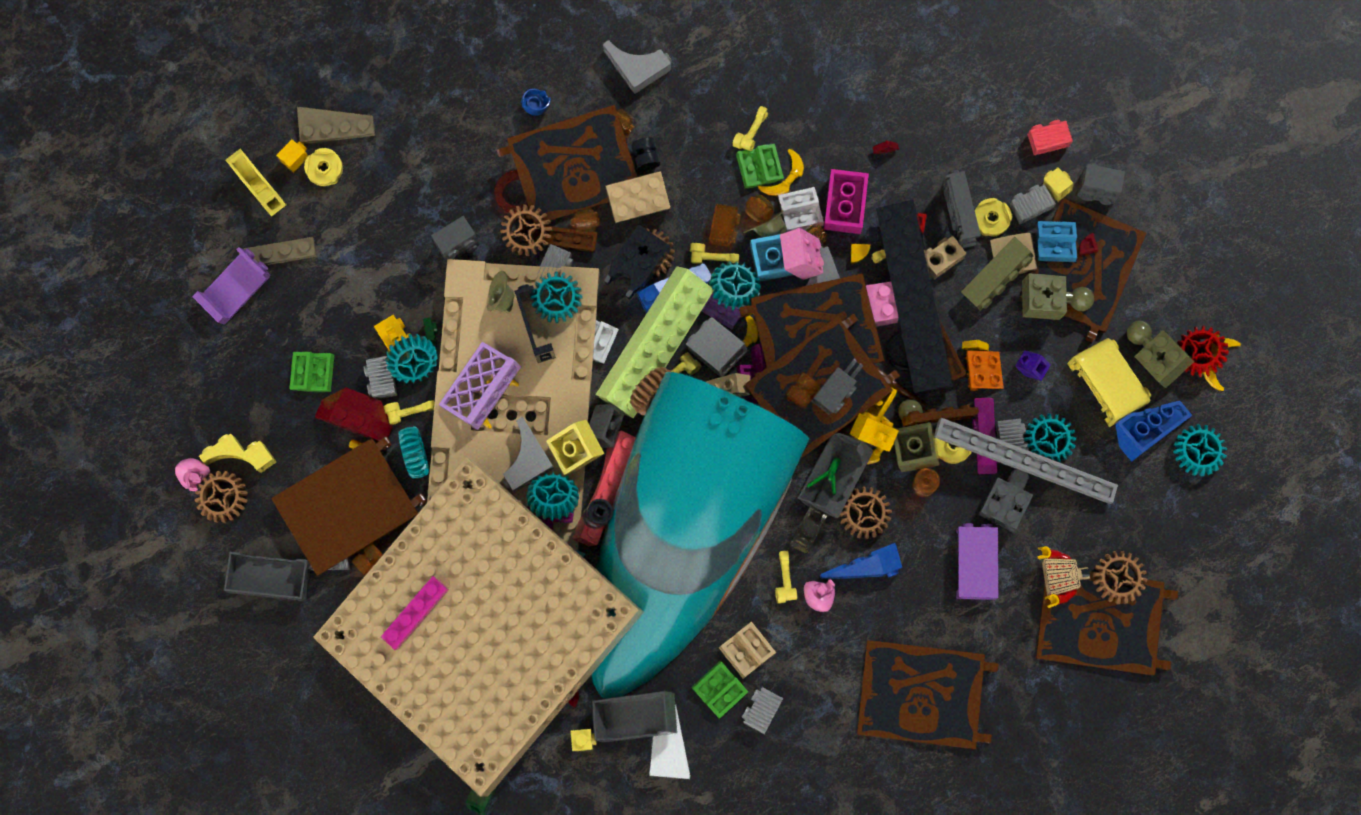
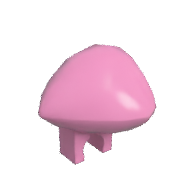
[175,458,210,491]
[803,579,835,612]

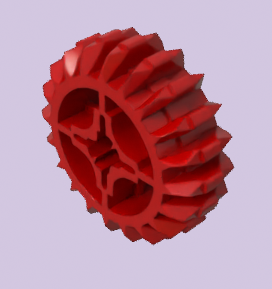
[1177,325,1229,377]

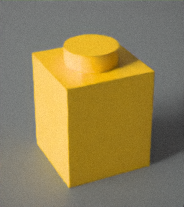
[276,139,308,173]

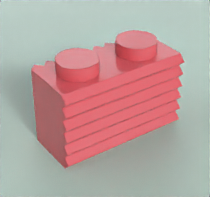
[1028,120,1073,156]

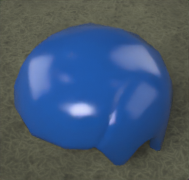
[521,89,551,116]

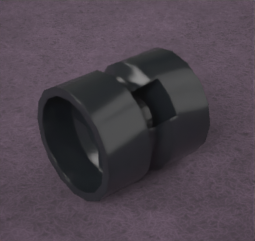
[631,137,661,171]
[582,499,613,529]

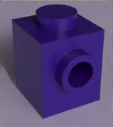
[1015,350,1051,381]

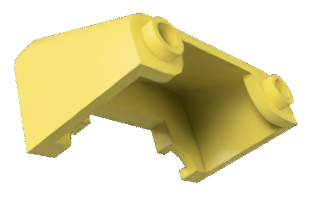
[1067,338,1151,427]

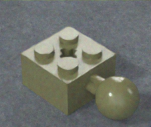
[1022,273,1094,320]
[1127,321,1195,388]
[894,399,940,472]

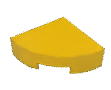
[851,244,870,264]
[962,340,989,351]

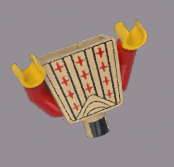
[1038,546,1090,608]

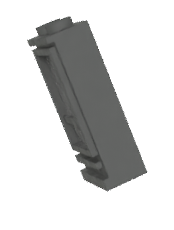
[942,170,981,249]

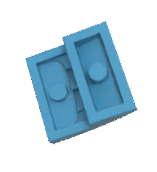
[1037,221,1077,262]

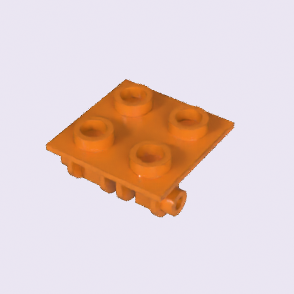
[965,351,1004,391]

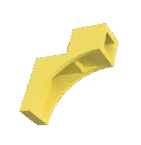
[226,149,286,217]
[199,434,276,473]

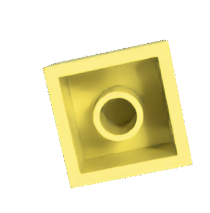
[546,420,604,475]

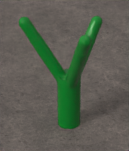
[807,457,841,495]

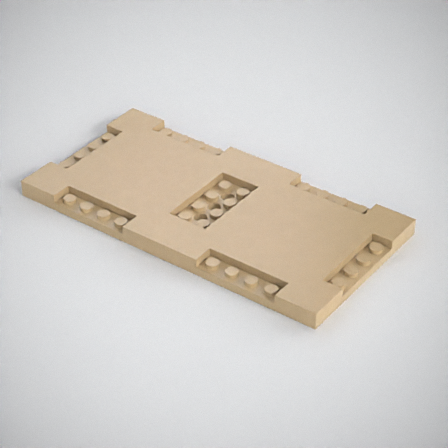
[427,259,600,551]

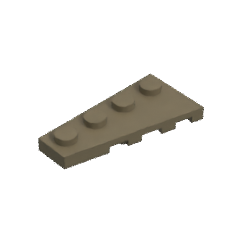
[297,107,375,144]

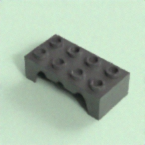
[798,432,873,518]
[224,552,310,601]
[592,691,677,742]

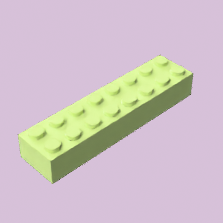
[595,266,714,418]

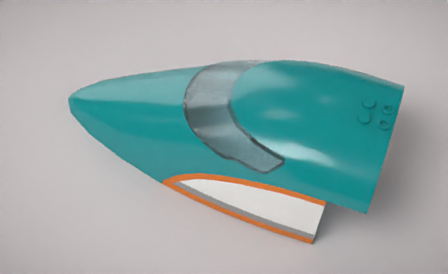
[592,372,810,699]

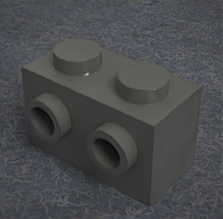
[589,404,625,448]

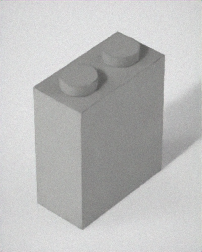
[686,317,748,377]

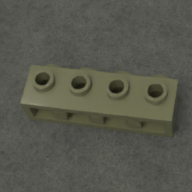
[961,236,1034,311]

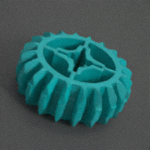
[709,261,761,311]
[530,272,583,323]
[385,334,438,384]
[1024,413,1076,463]
[1173,424,1227,476]
[399,426,429,479]
[526,472,579,521]

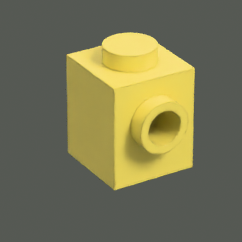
[1043,168,1073,202]
[571,729,596,751]

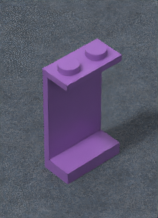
[192,247,271,325]
[956,524,998,600]

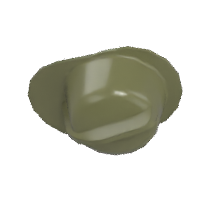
[744,211,787,238]
[487,271,515,313]

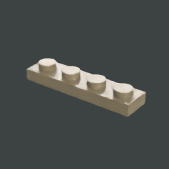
[239,237,317,265]

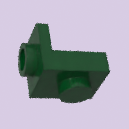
[423,318,438,344]

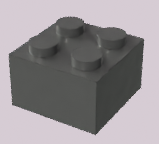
[1077,164,1125,205]
[431,216,480,262]

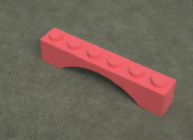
[572,431,636,546]

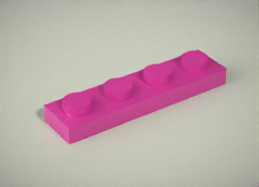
[381,576,449,650]

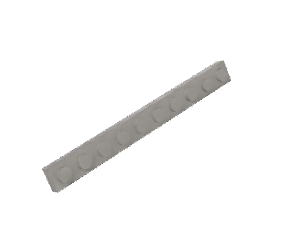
[934,418,1118,504]

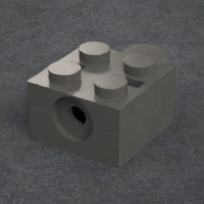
[811,359,863,415]
[978,469,1033,532]

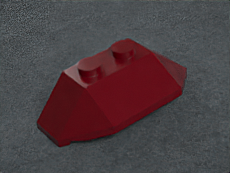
[315,387,393,442]

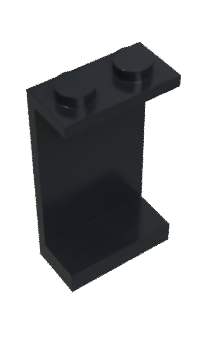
[514,284,556,363]

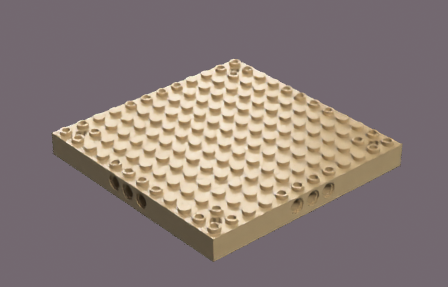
[313,457,644,797]

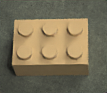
[606,171,670,223]

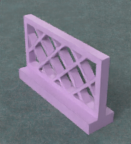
[439,342,521,430]

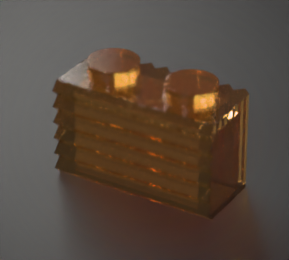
[709,204,741,248]

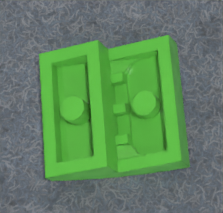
[736,144,784,189]
[290,352,334,392]
[691,661,748,719]

